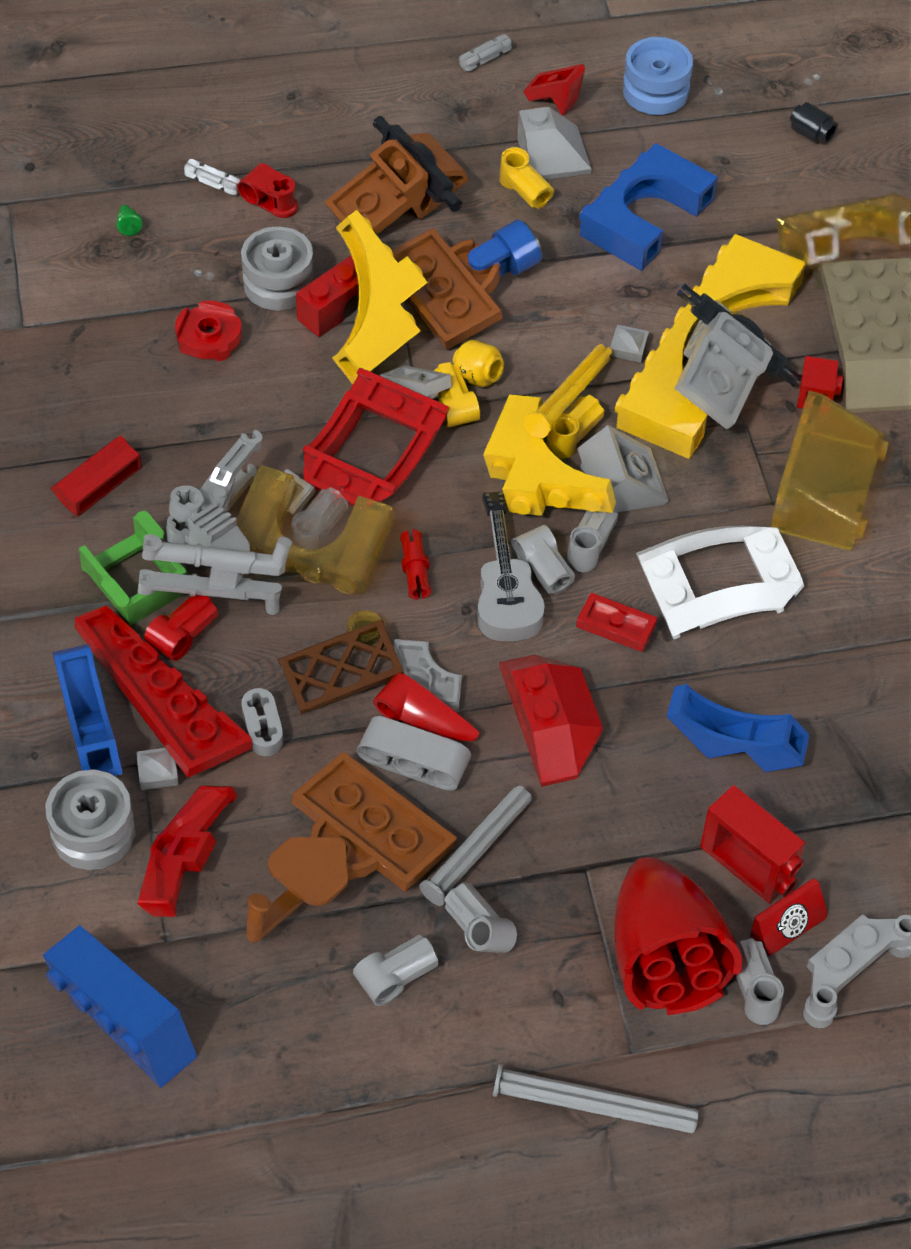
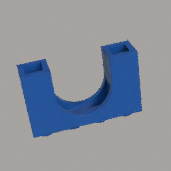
[579,143,718,271]

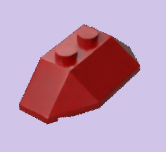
[499,654,603,787]

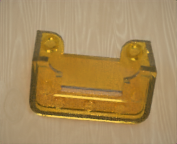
[771,391,889,551]

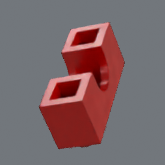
[296,255,359,338]

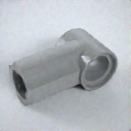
[567,510,618,573]
[511,525,575,595]
[444,883,517,954]
[353,934,438,1006]
[735,938,784,1025]

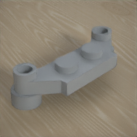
[803,914,911,1028]

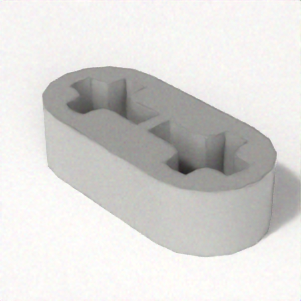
[242,688,283,756]

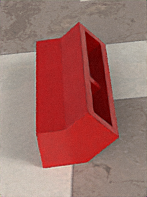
[50,435,142,517]

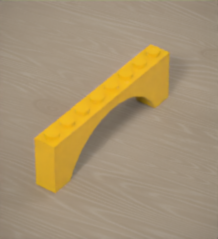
[614,234,806,459]

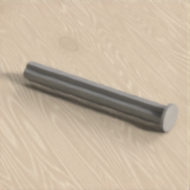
[493,1064,699,1133]

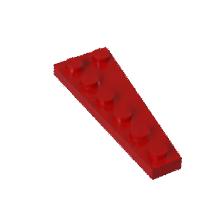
[74,605,252,778]

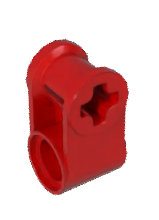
[237,163,298,218]

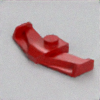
[137,786,238,917]

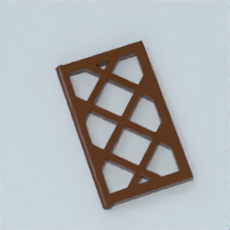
[278,619,404,714]

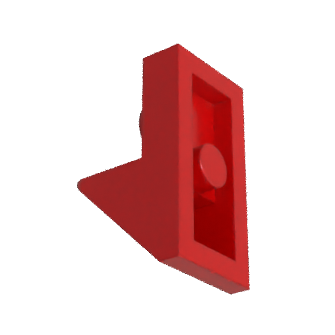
[523,64,586,115]

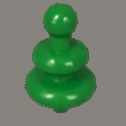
[116,205,143,236]

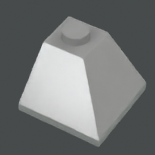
[517,107,592,180]

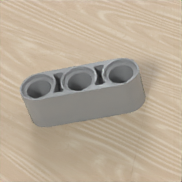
[356,716,471,790]

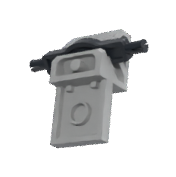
[674,284,802,429]

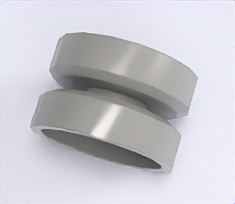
[241,226,314,311]
[45,769,136,870]

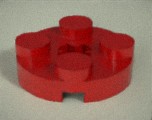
[175,301,242,361]

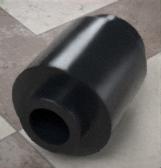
[790,102,838,145]

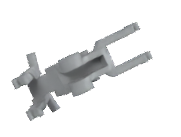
[138,430,292,615]

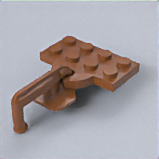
[246,751,457,943]

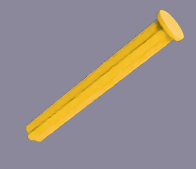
[524,344,613,438]

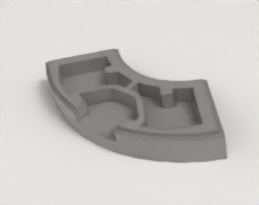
[392,639,462,713]

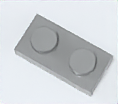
[380,365,452,399]

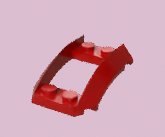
[302,367,450,512]

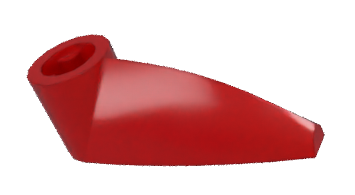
[373,673,480,741]

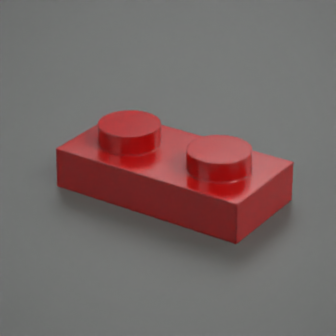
[576,593,658,652]

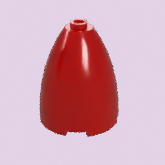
[614,857,742,1016]

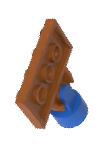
[391,219,543,350]

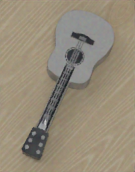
[477,492,545,641]

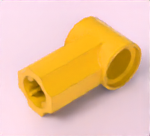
[499,147,554,210]
[433,362,480,428]
[546,395,604,459]

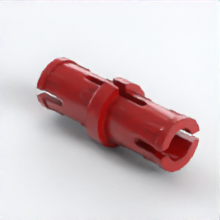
[400,529,431,600]

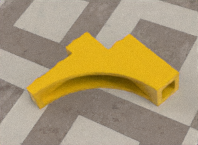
[332,210,428,385]
[483,394,616,516]

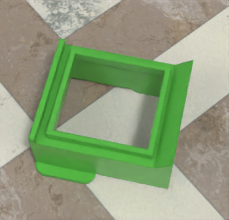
[79,511,188,626]

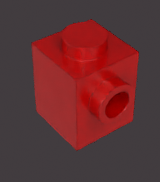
[797,356,843,413]

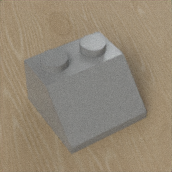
[577,425,669,513]

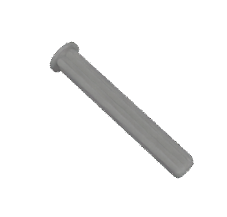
[419,785,532,906]

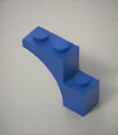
[52,644,123,776]
[667,684,810,772]

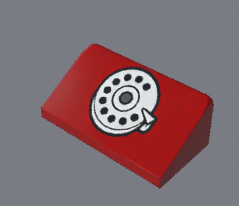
[750,878,827,956]

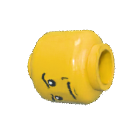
[453,340,504,388]

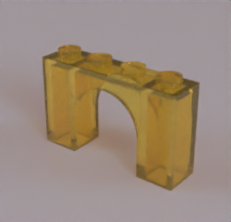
[777,193,911,264]
[236,465,395,595]

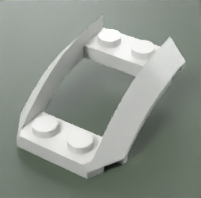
[636,526,804,640]

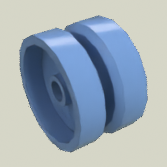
[623,37,693,115]

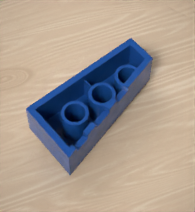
[43,925,198,1088]

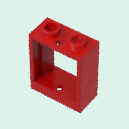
[700,785,805,904]

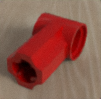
[144,595,218,661]

